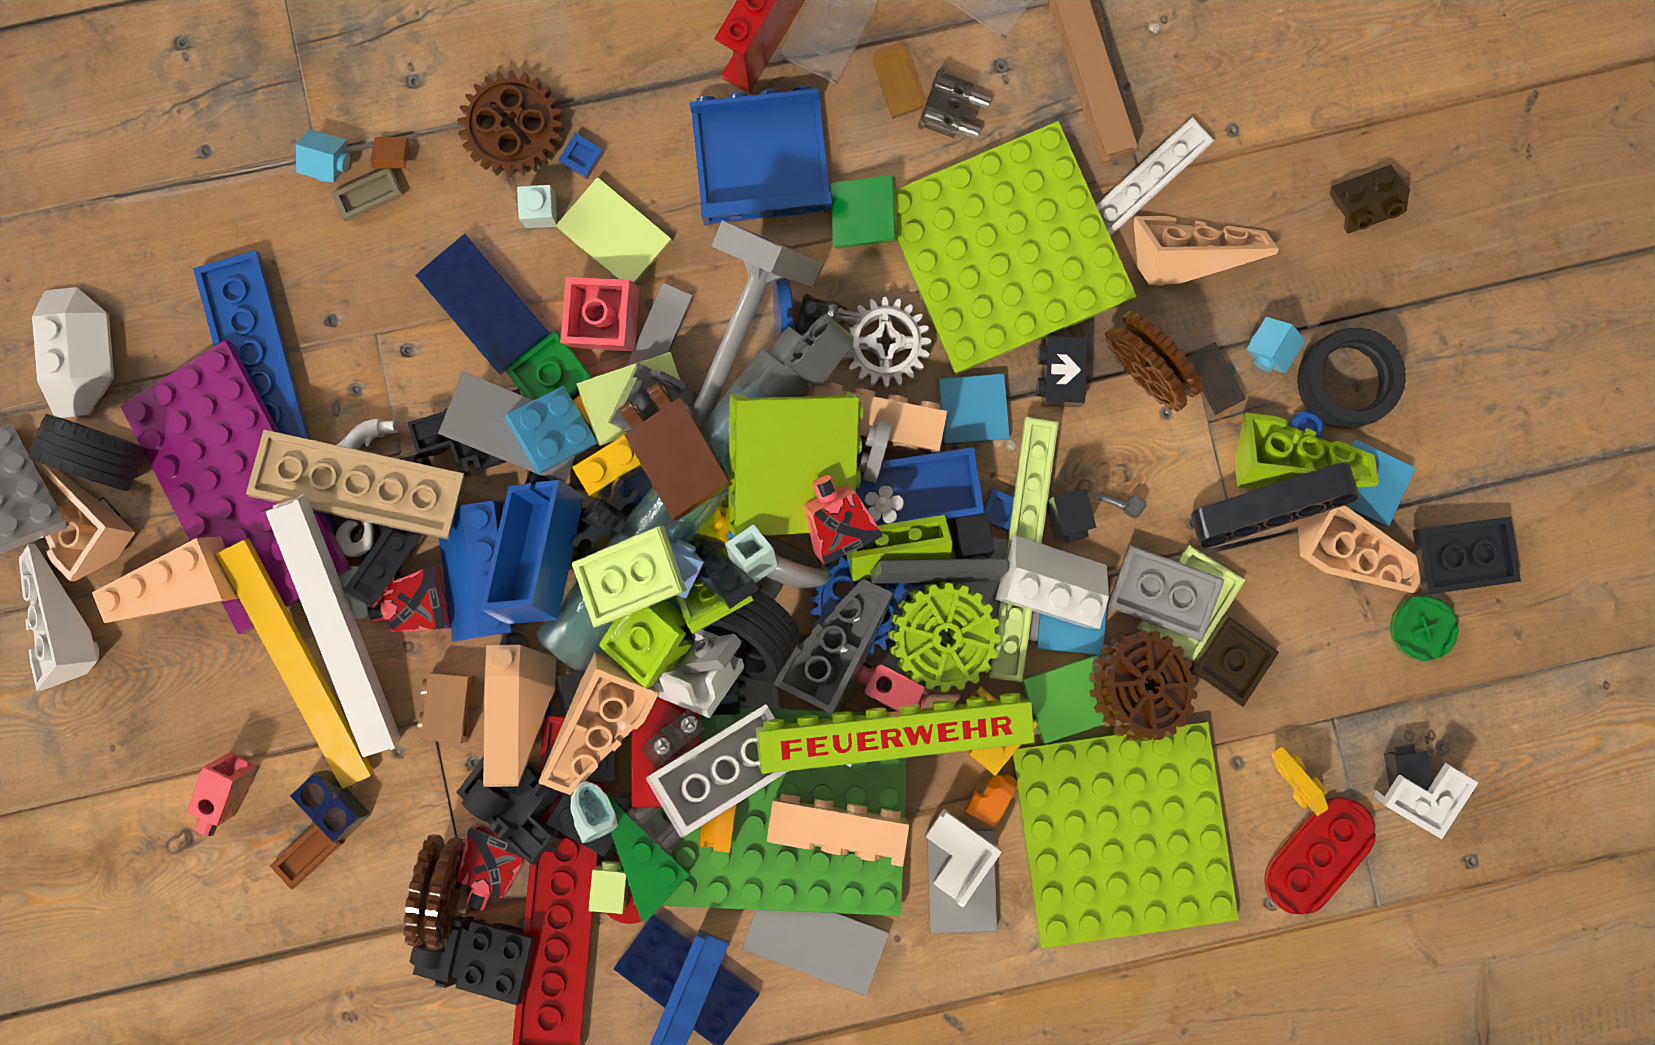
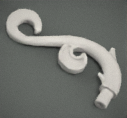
[335,418,399,558]

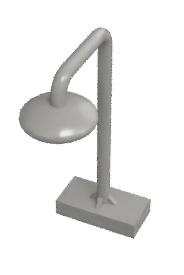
[643,221,831,599]

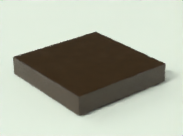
[1189,615,1279,707]

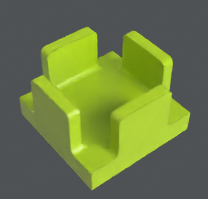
[599,600,691,688]

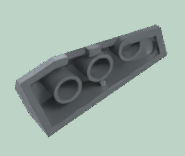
[774,579,894,714]

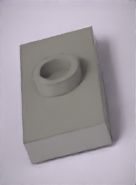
[677,634,742,674]

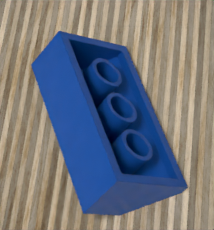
[439,501,518,642]

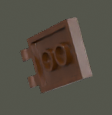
[619,382,733,521]

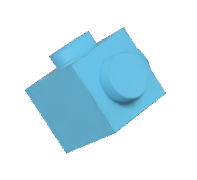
[296,129,350,183]
[1246,317,1306,374]

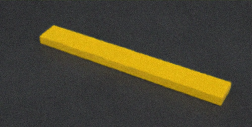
[215,538,374,789]

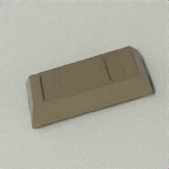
[331,168,403,222]

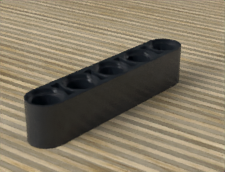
[1191,463,1360,548]

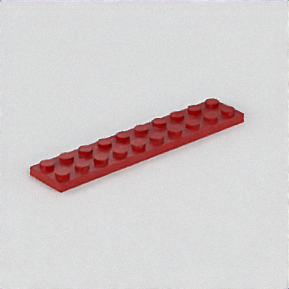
[512,715,606,1045]

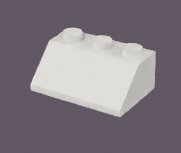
[995,536,1109,629]

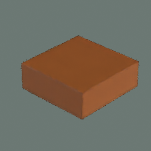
[371,137,409,169]

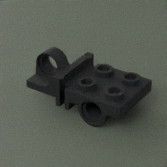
[407,389,521,477]
[456,757,564,865]
[409,916,537,1005]

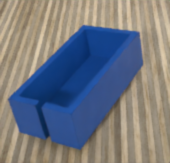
[856,447,984,526]
[480,480,584,624]

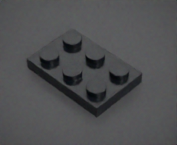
[1413,516,1521,595]

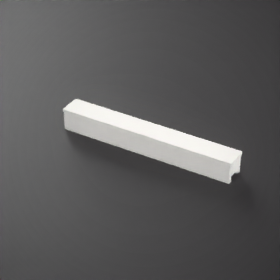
[265,493,401,757]

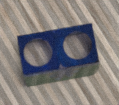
[290,770,371,842]

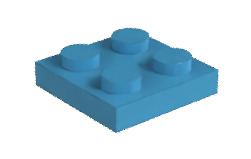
[504,386,597,475]

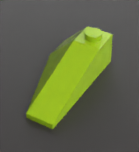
[1234,412,1379,490]

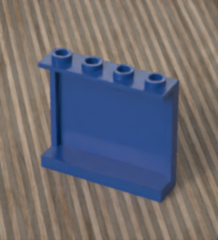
[689,85,832,225]

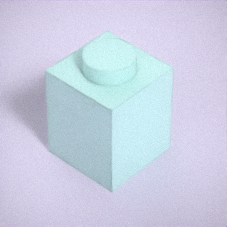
[517,185,558,228]
[725,524,778,583]

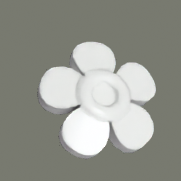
[865,486,903,523]

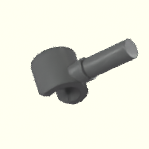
[1098,493,1146,518]

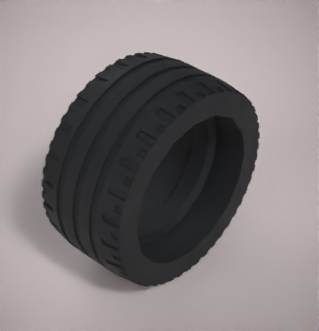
[1297,328,1406,429]
[29,413,145,491]
[702,590,800,681]

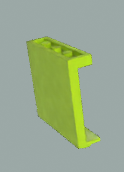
[728,391,863,536]

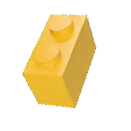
[572,435,644,498]

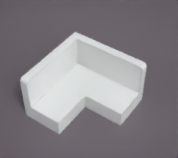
[1373,763,1478,839]
[925,808,1002,907]

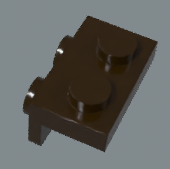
[1330,165,1410,234]

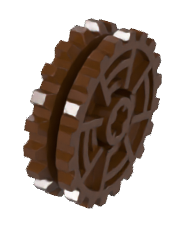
[1105,311,1203,412]
[1089,630,1197,741]
[403,834,465,950]

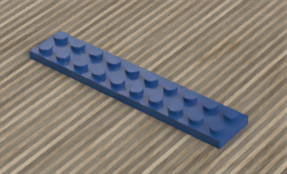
[193,250,336,536]

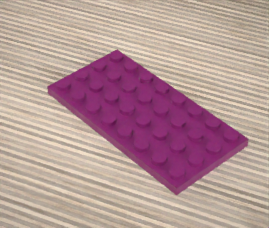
[120,340,352,634]

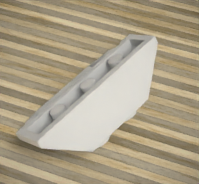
[32,287,114,418]

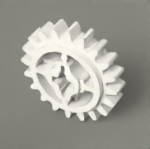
[843,297,931,389]

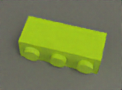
[847,515,952,581]

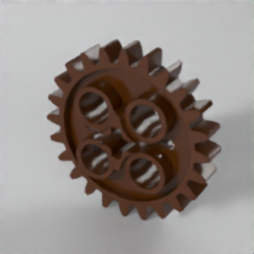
[457,70,565,178]

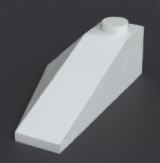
[19,544,99,691]

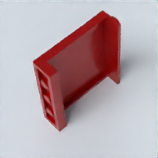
[714,0,805,94]

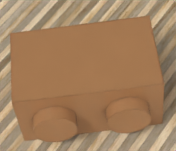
[418,672,475,744]

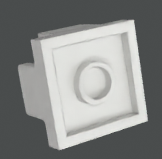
[653,629,744,718]

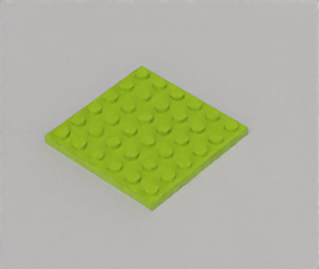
[896,121,1137,375]
[1012,721,1239,949]

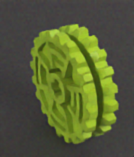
[888,582,1001,692]

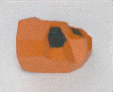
[964,773,1018,827]

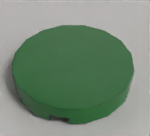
[1390,596,1459,661]

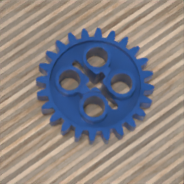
[809,556,912,656]

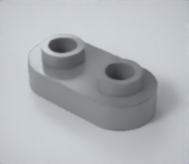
[859,421,892,483]

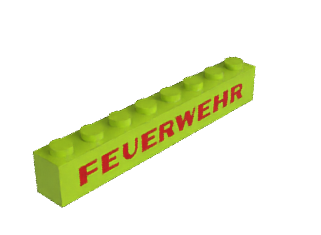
[755,693,1035,774]

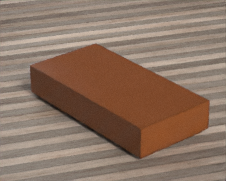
[270,819,344,890]

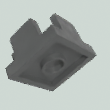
[608,363,697,432]

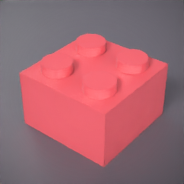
[560,277,640,351]

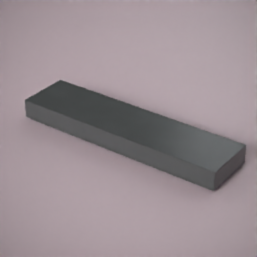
[870,558,1009,583]

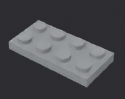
[0,423,67,554]

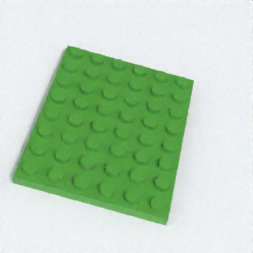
[634,707,907,916]

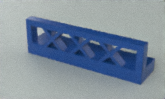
[650,929,729,1045]

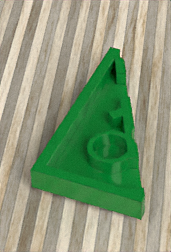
[605,792,691,923]

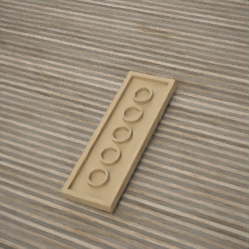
[246,430,465,540]

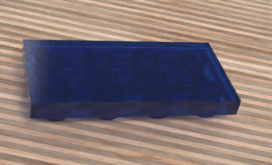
[415,234,550,375]
[613,913,760,1045]

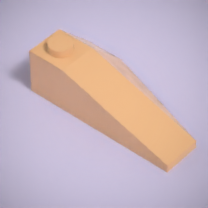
[1298,506,1420,593]
[483,645,557,787]

